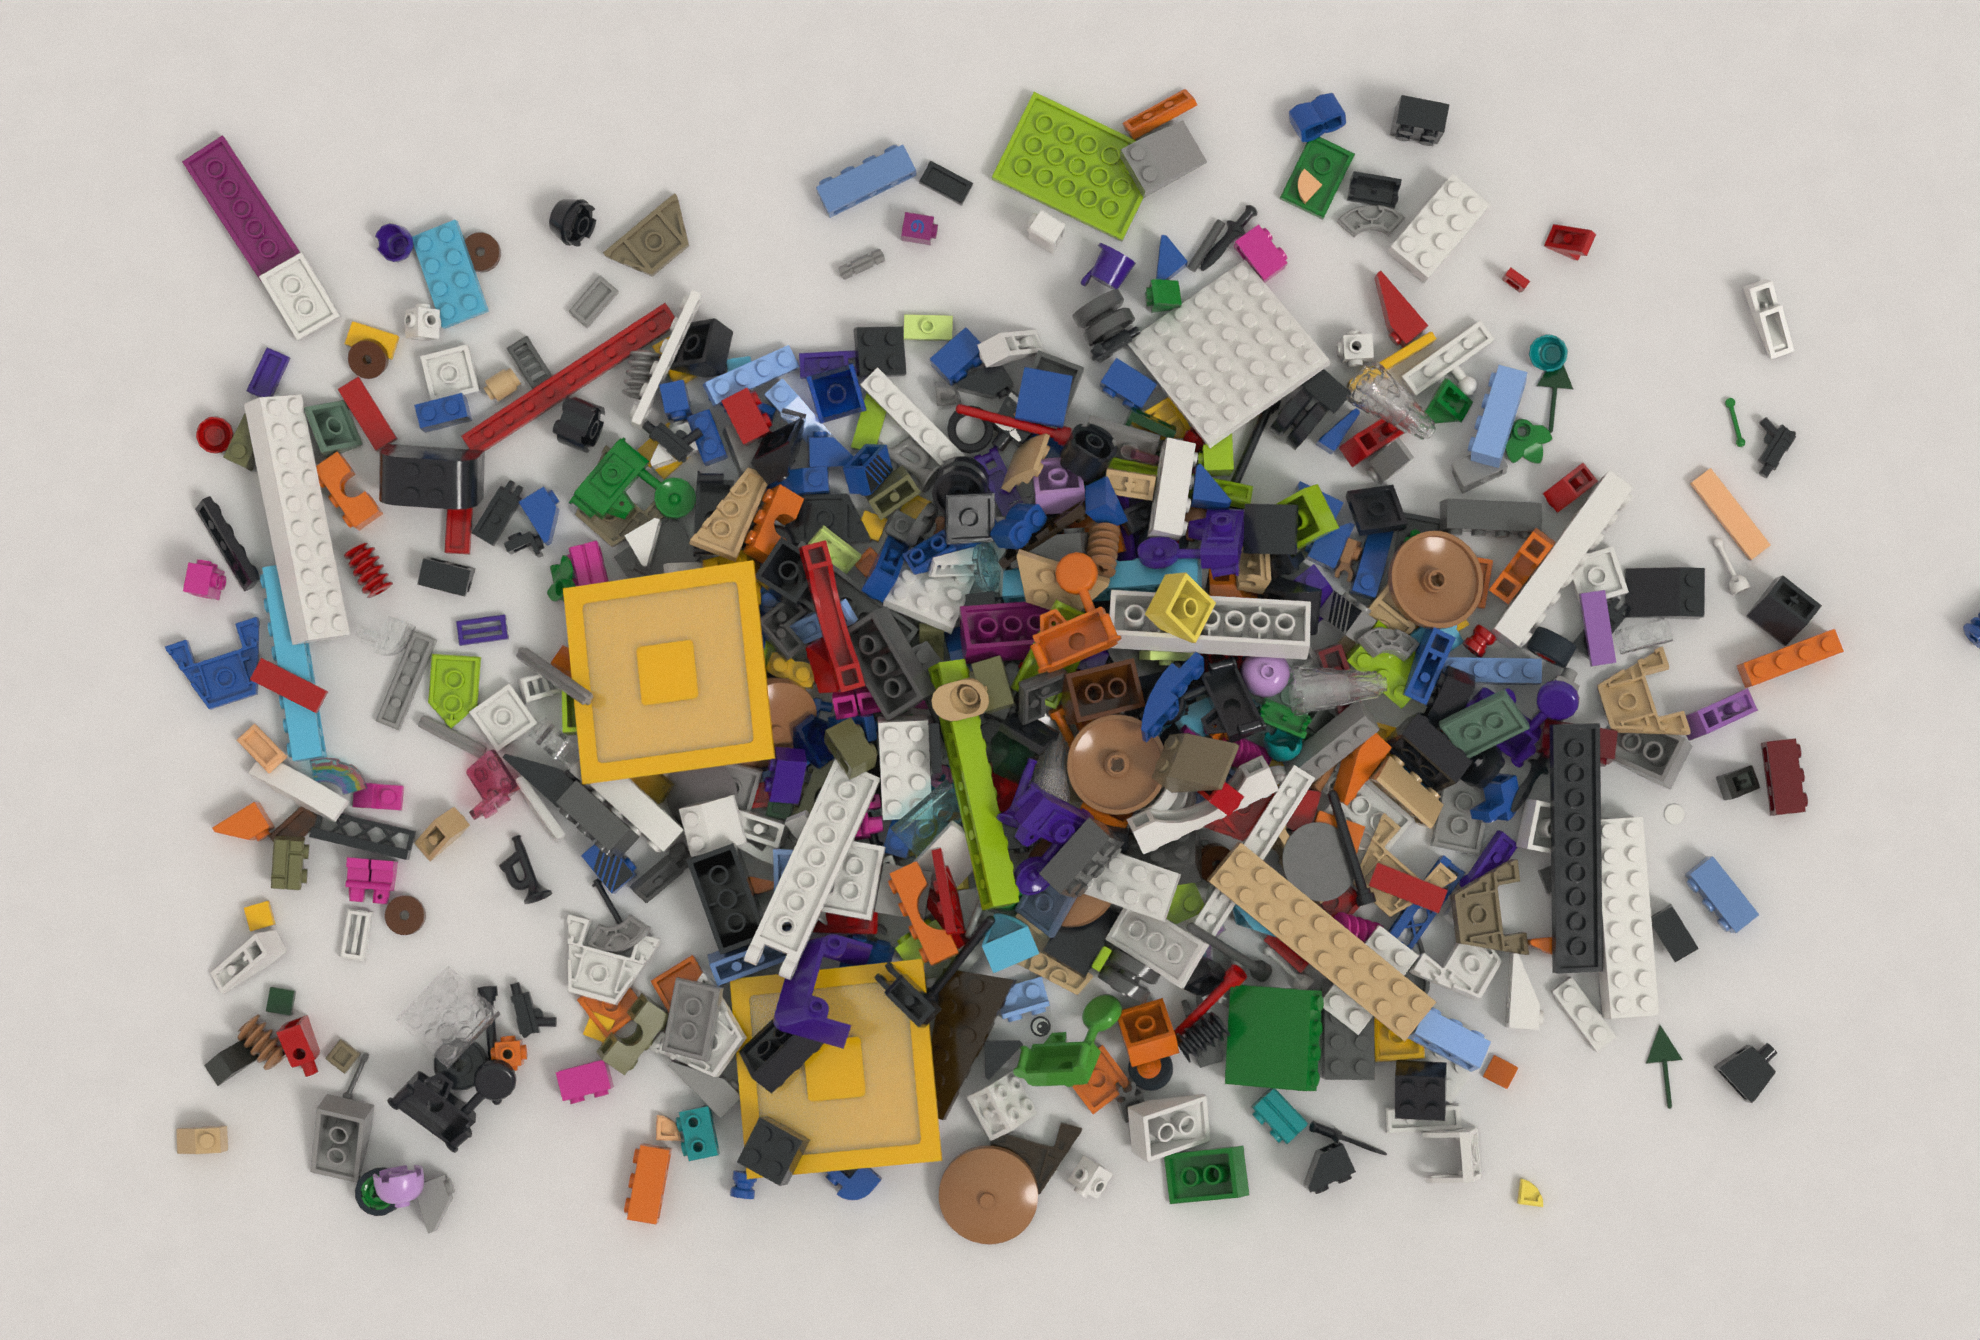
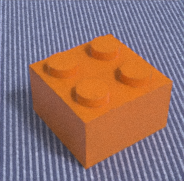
[1117,998,1179,1067]

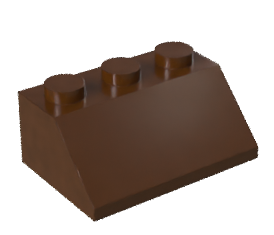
[1061,658,1145,725]

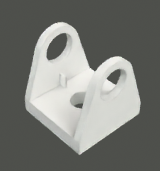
[1422,1127,1482,1183]

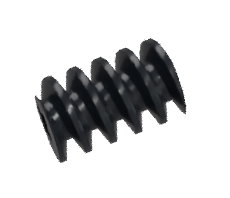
[1176,1011,1231,1063]

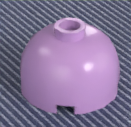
[1240,656,1290,698]
[373,1165,424,1208]

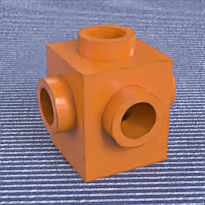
[491,1036,527,1071]

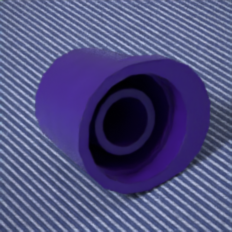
[1081,243,1136,290]

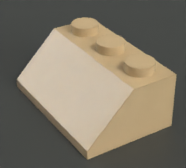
[1369,755,1444,829]

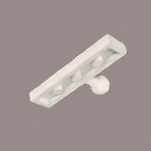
[1401,320,1495,397]

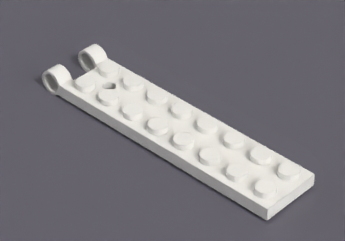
[744,759,881,980]

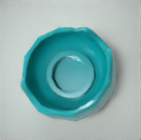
[1529,334,1568,372]
[1264,729,1302,762]

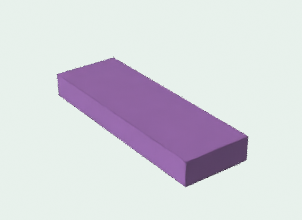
[1579,590,1616,667]

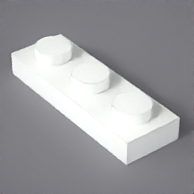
[1551,977,1616,1052]

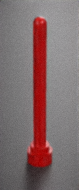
[956,404,1072,446]
[1174,964,1247,1040]

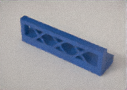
[1388,855,1465,950]

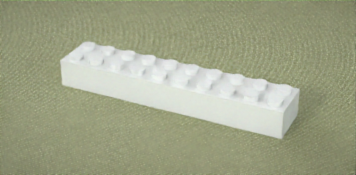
[244,394,350,645]

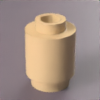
[483,368,521,402]

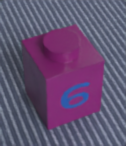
[901,212,938,245]

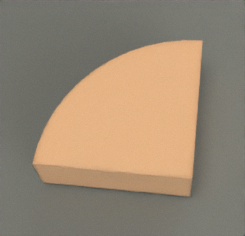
[1298,168,1322,204]
[656,1115,681,1141]

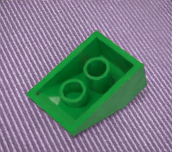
[1164,1145,1249,1204]

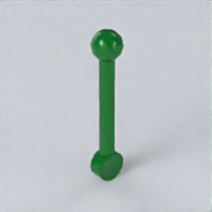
[1725,398,1745,447]

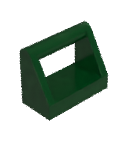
[1123,406,1177,462]

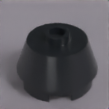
[549,199,596,247]

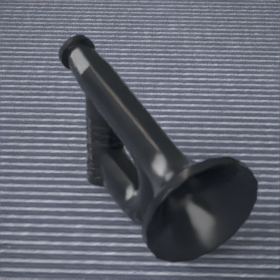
[499,835,552,904]

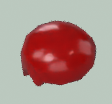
[196,416,234,454]

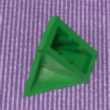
[1417,378,1473,425]

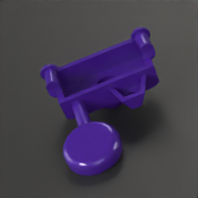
[1137,509,1245,579]
[1462,680,1579,768]
[1014,782,1094,895]

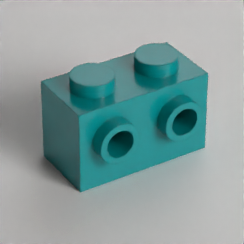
[676,1105,720,1161]

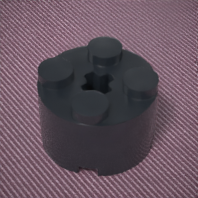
[553,397,605,453]
[1060,424,1118,483]

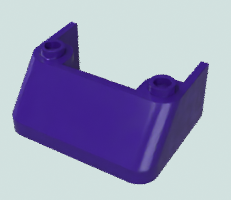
[773,934,873,1049]

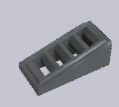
[506,335,552,389]

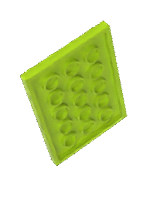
[992,92,1144,242]

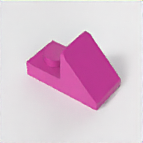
[352,783,404,811]

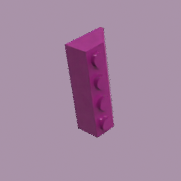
[960,602,1050,664]

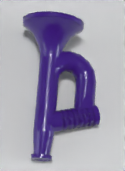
[996,759,1037,828]

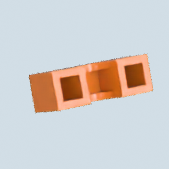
[316,451,383,531]
[743,484,804,564]
[1489,528,1556,605]

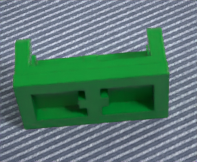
[1258,698,1312,739]

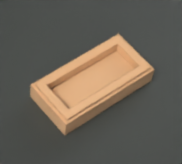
[237,724,287,774]

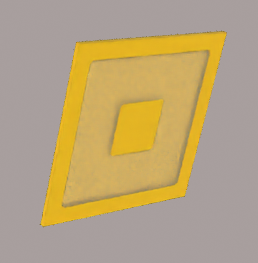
[563,560,775,785]
[730,959,942,1179]

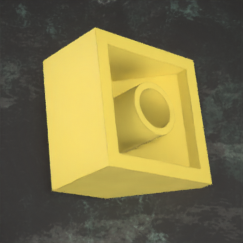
[1145,572,1216,643]

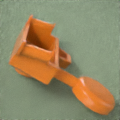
[1030,552,1122,673]

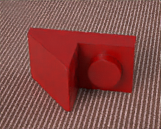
[1544,224,1596,260]

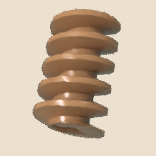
[1086,523,1120,578]
[237,1014,286,1070]

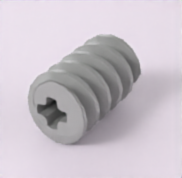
[622,349,662,400]

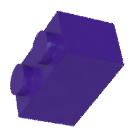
[764,747,807,804]

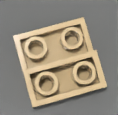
[1001,433,1050,493]

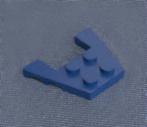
[165,617,260,710]

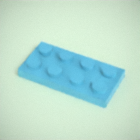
[413,220,489,329]

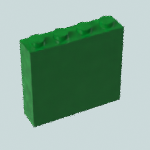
[1225,985,1324,1091]

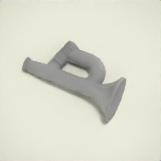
[878,436,939,493]

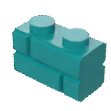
[1251,1088,1308,1144]

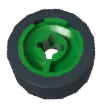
[355,1167,397,1216]

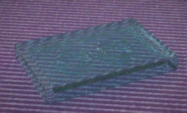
[891,779,962,857]

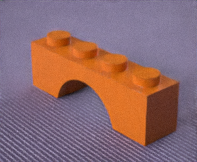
[1736,629,1844,688]
[888,861,959,966]

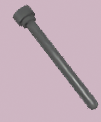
[1186,923,1272,982]

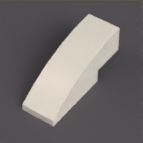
[1743,279,1794,359]

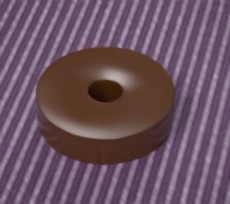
[464,232,501,272]
[348,339,389,379]
[1202,843,1230,883]
[385,896,426,935]

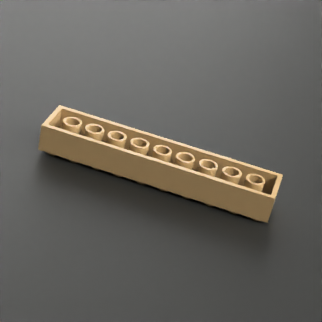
[1207,841,1436,1041]

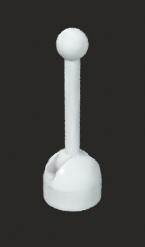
[1713,538,1751,595]
[1263,946,1314,989]

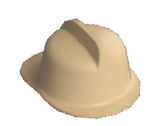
[931,678,989,721]

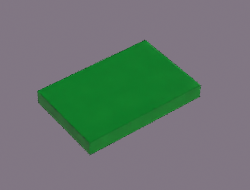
[1280,137,1355,220]

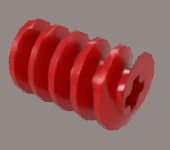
[344,543,393,598]

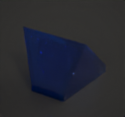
[793,714,834,769]

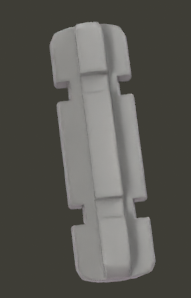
[839,249,885,280]

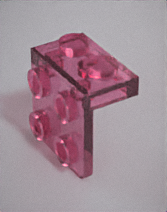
[466,749,520,820]

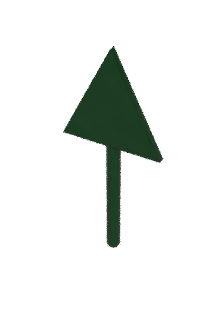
[1537,364,1573,433]
[1646,1025,1683,1109]

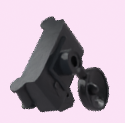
[693,471,794,557]
[1144,655,1267,743]
[387,1060,516,1153]

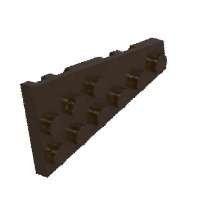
[931,968,1017,1120]

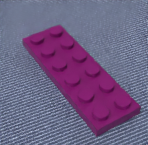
[182,135,301,282]

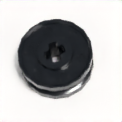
[434,1038,488,1090]

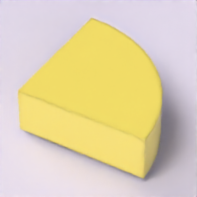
[1517,1178,1543,1207]

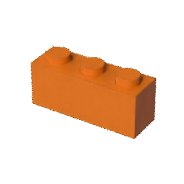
[624,1143,672,1225]

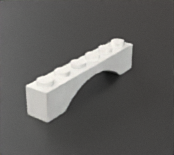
[1127,755,1279,854]

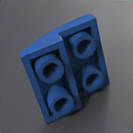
[1015,367,1073,428]

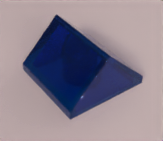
[806,363,867,424]

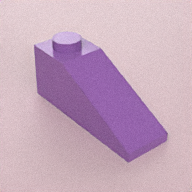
[1686,688,1758,741]

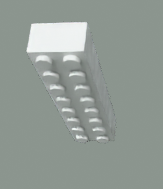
[1490,470,1634,651]
[1109,590,1311,660]
[1598,817,1659,1019]

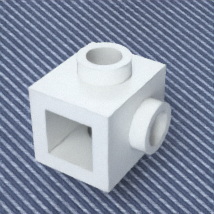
[404,304,441,341]
[1337,331,1374,367]
[1068,1155,1113,1199]

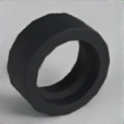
[947,405,994,454]

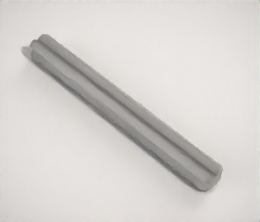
[516,647,593,705]

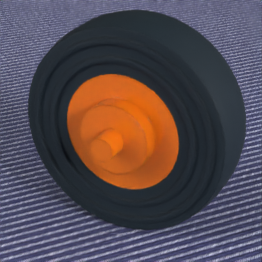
[1128,1056,1173,1091]

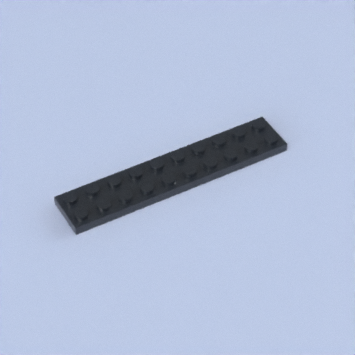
[1549,723,1603,974]

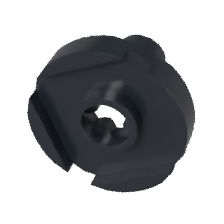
[1460,745,1505,788]

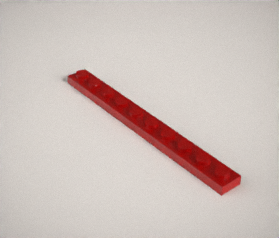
[461,303,675,451]

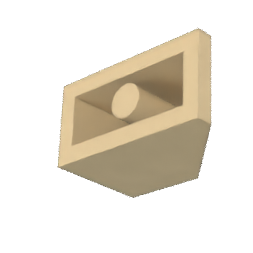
[414,807,470,861]
[176,1126,228,1154]

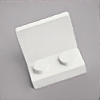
[967,1071,1037,1141]

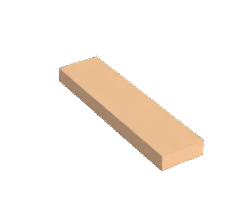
[1690,468,1771,560]

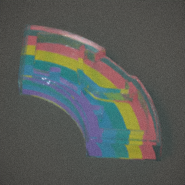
[309,758,367,795]

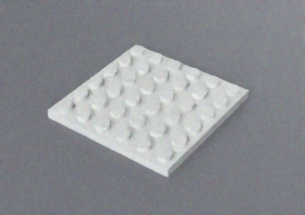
[1128,260,1330,448]

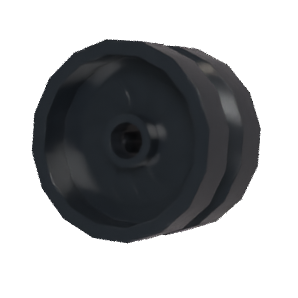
[1269,387,1329,450]
[932,456,989,515]

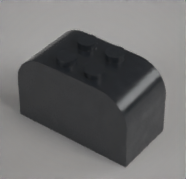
[379,444,485,509]
[686,843,764,955]

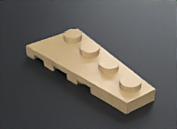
[689,467,768,562]

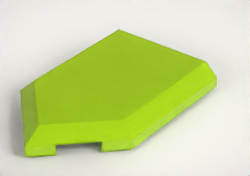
[428,654,481,729]

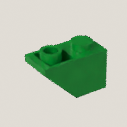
[1145,279,1182,313]

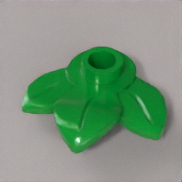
[1506,419,1553,464]
[547,555,576,602]

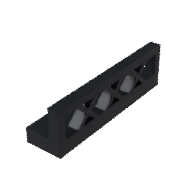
[309,814,416,860]

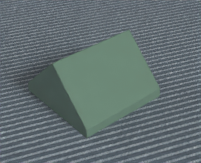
[304,400,363,458]

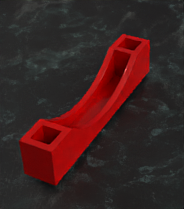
[798,540,865,693]

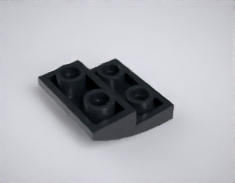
[1243,504,1298,555]

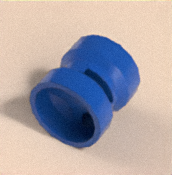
[730,1170,757,1199]

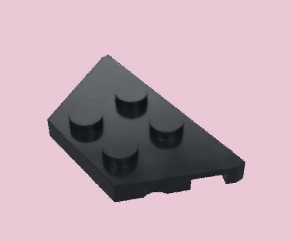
[785,493,871,544]

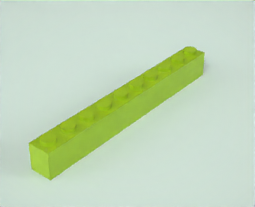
[928,659,1019,911]

